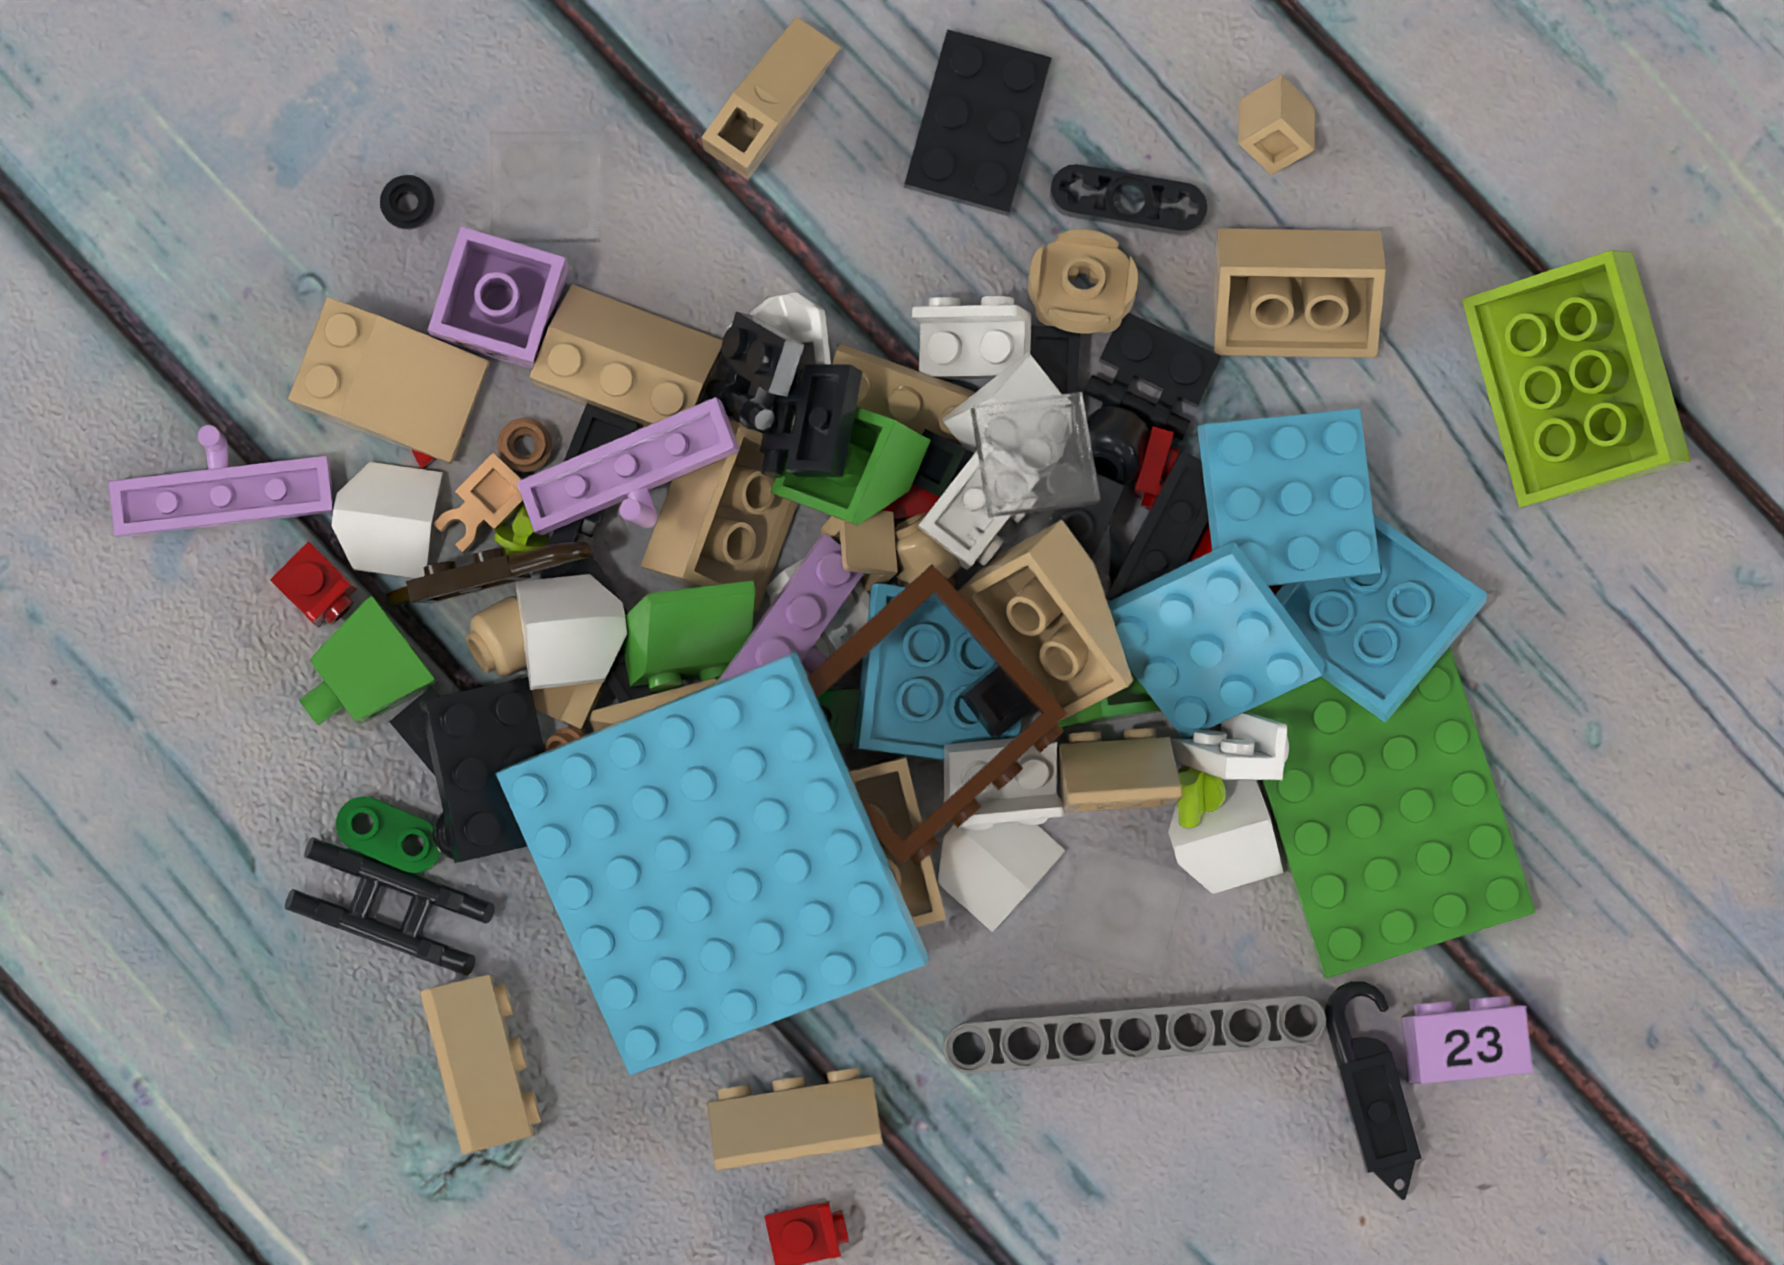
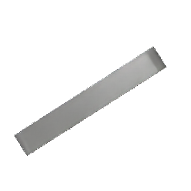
[943,996,1326,1073]

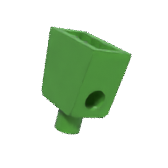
[299,596,439,726]

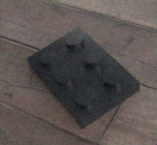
[904,29,1052,216]
[419,677,545,863]

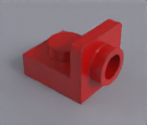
[1131,427,1180,510]
[270,541,357,628]
[764,1201,849,1265]

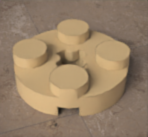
[1028,229,1138,334]

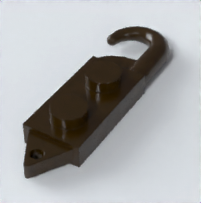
[386,542,594,607]

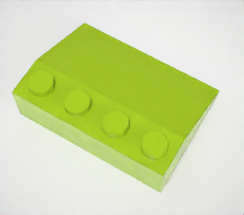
[1462,250,1691,508]

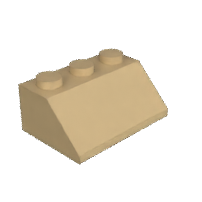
[1213,228,1386,358]
[529,284,723,428]
[640,420,798,612]
[420,974,542,1155]
[707,1067,883,1171]

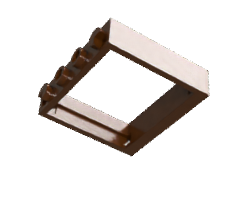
[807,564,1068,865]

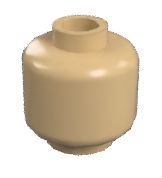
[894,512,962,587]
[465,596,527,677]

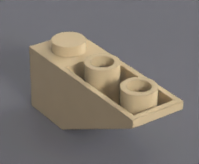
[702,16,841,180]

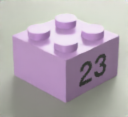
[427,226,569,370]
[1401,996,1533,1084]

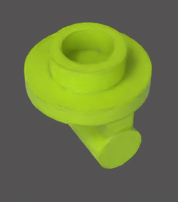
[494,503,549,555]
[1177,765,1226,828]

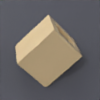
[1238,75,1315,175]
[821,510,898,591]
[532,680,607,732]

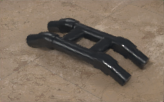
[285,837,495,976]

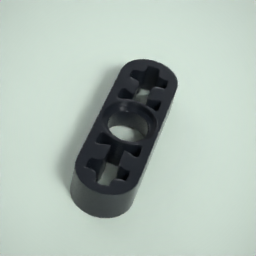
[1050,164,1207,236]

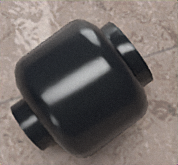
[1073,406,1151,486]

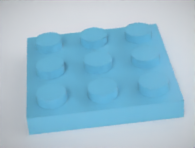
[1197,408,1381,586]
[1275,514,1487,723]
[1107,541,1325,739]
[852,583,1022,761]

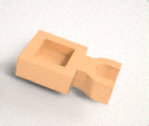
[433,453,524,554]

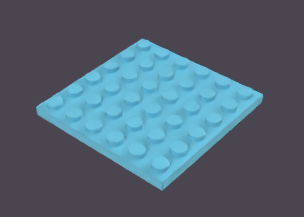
[496,651,930,1076]

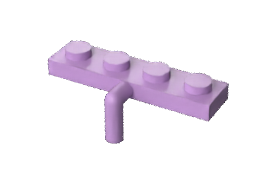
[517,397,740,535]
[108,425,334,538]
[716,533,864,683]

